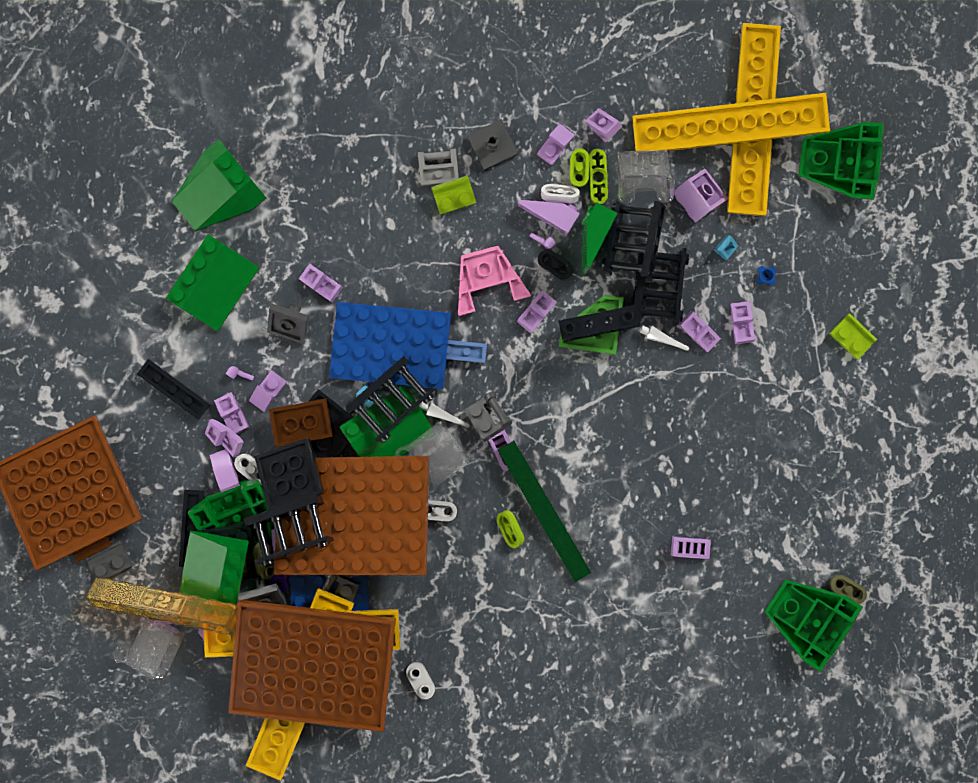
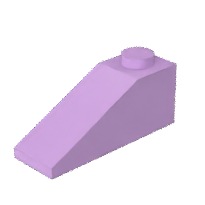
[518,200,580,235]

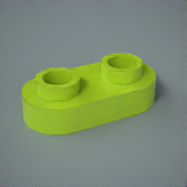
[569,148,589,188]
[497,510,524,548]

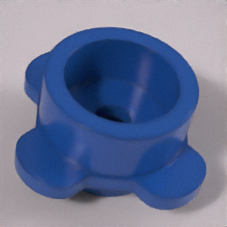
[757,266,777,286]

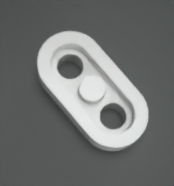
[541,184,579,204]
[234,454,262,485]
[428,500,457,521]
[406,662,435,699]

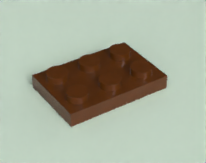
[269,399,333,447]

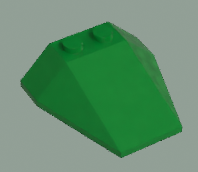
[798,122,884,200]
[172,139,267,231]
[188,480,273,548]
[765,580,863,672]

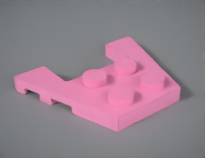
[458,246,531,316]

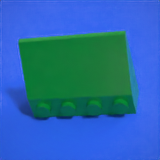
[581,202,617,275]
[166,234,260,331]
[340,384,436,457]
[178,531,249,617]

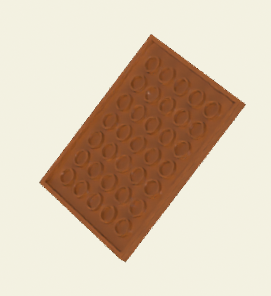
[274,456,429,575]
[228,600,396,732]

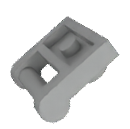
[418,148,459,186]

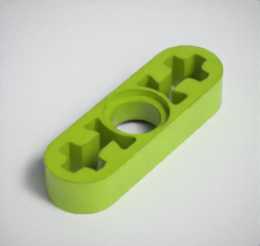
[589,149,608,205]

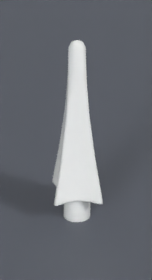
[640,326,689,351]
[420,403,470,428]

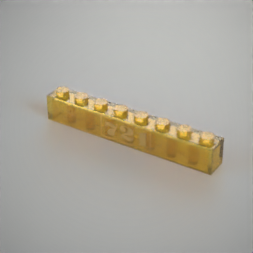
[86,577,237,636]

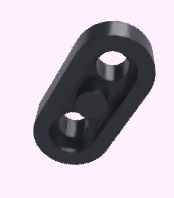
[537,250,573,280]

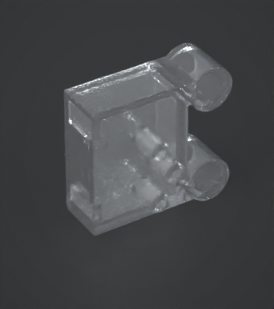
[616,150,675,204]
[395,420,471,495]
[113,609,185,680]

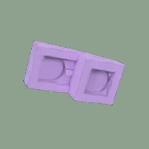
[299,263,343,303]
[516,290,557,333]
[730,301,755,344]
[679,311,721,352]
[214,392,250,435]
[205,419,244,457]
[210,449,240,492]

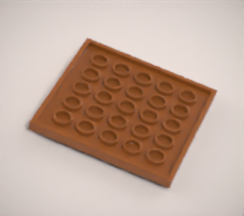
[0,415,143,571]

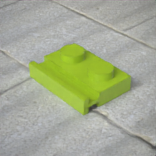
[431,175,476,215]
[829,313,877,360]

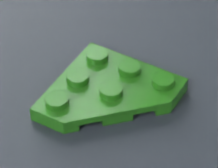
[559,295,624,355]

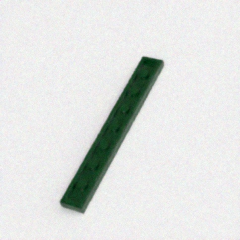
[498,440,591,582]

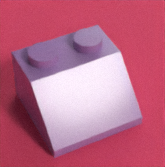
[673,169,728,223]

